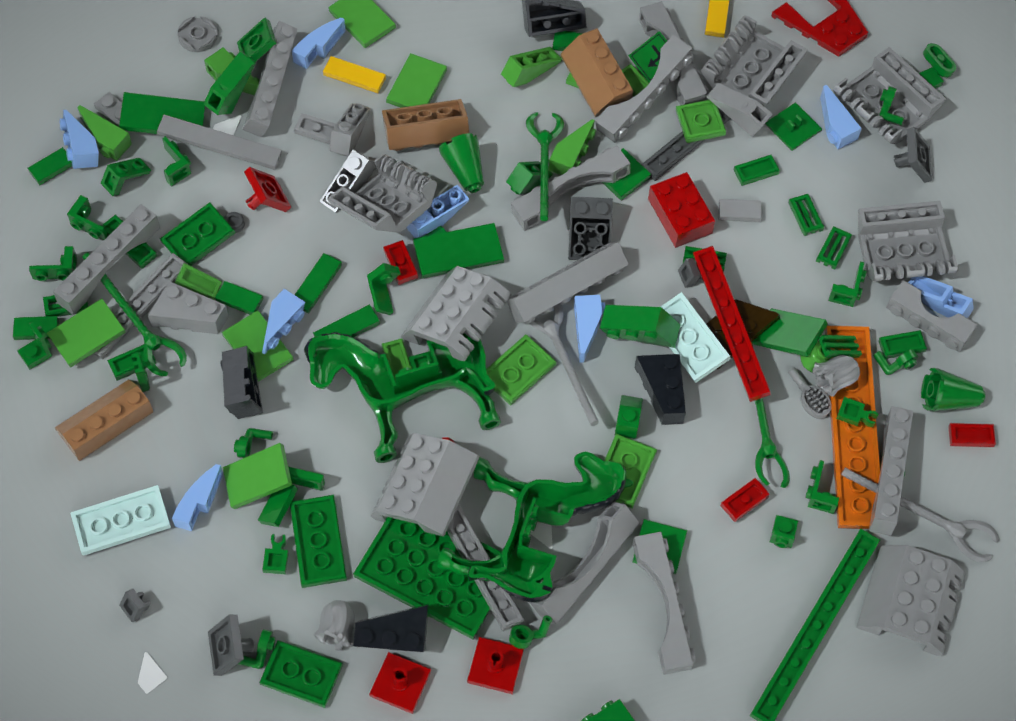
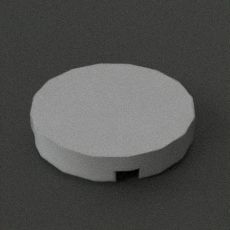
[178,17,218,52]

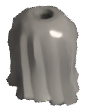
[812,355,860,397]
[314,600,355,650]

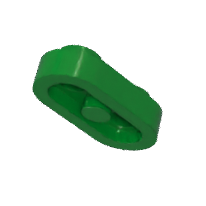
[923,43,956,77]

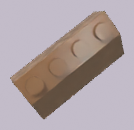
[561,28,633,117]
[382,99,469,151]
[55,379,153,461]

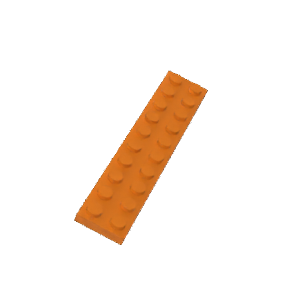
[825,326,880,529]

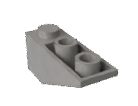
[707,83,772,137]
[330,103,371,156]
[320,150,376,213]

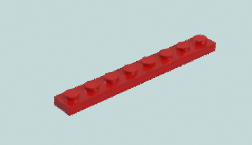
[693,246,771,402]

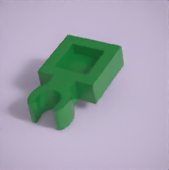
[836,397,878,427]
[262,534,289,574]

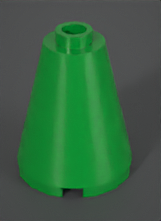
[439,133,484,193]
[921,368,986,411]

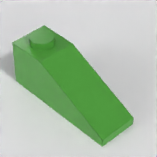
[501,47,562,87]
[77,105,132,161]

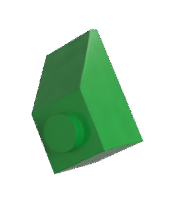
[506,161,553,195]
[615,395,643,439]

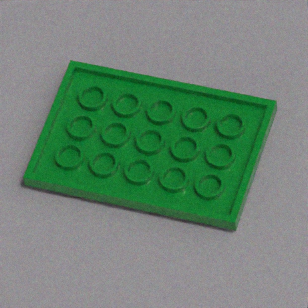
[353,517,500,640]

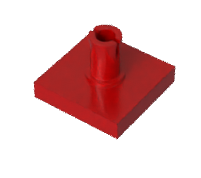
[244,167,291,212]
[467,637,524,695]
[369,652,431,714]

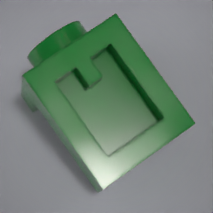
[769,515,798,548]

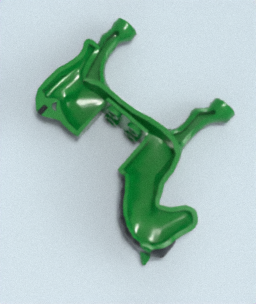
[304,332,501,463]
[437,451,633,602]

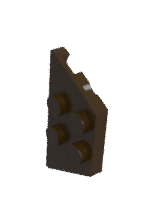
[706,299,780,370]

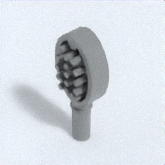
[788,367,831,419]

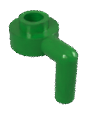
[879,86,904,125]
[873,349,918,375]
[234,428,273,458]
[509,615,552,649]
[238,629,276,669]

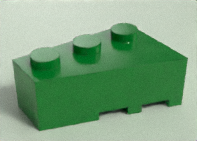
[600,305,681,348]

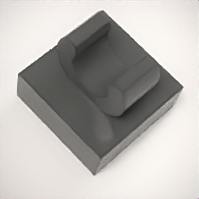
[678,258,701,288]
[119,589,151,622]

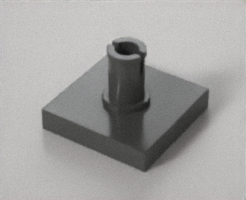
[894,127,932,183]
[208,614,254,676]

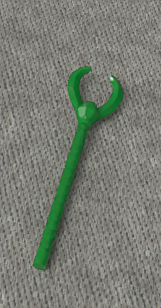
[526,112,564,221]
[82,252,187,376]
[751,342,790,488]

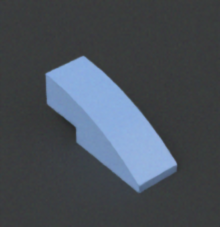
[292,18,346,69]
[908,276,974,318]
[172,464,223,531]

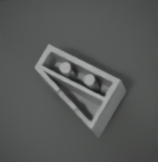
[148,281,229,334]

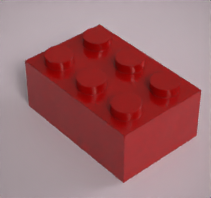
[648,172,715,248]

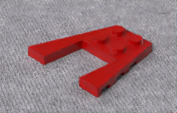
[771,0,868,57]

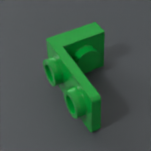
[162,136,191,187]
[101,158,151,197]
[67,195,108,240]
[29,246,77,281]
[828,261,867,307]
[367,263,400,315]
[17,322,52,370]
[805,460,839,514]

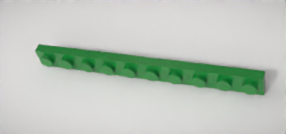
[750,528,880,721]

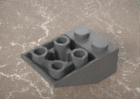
[568,197,613,260]

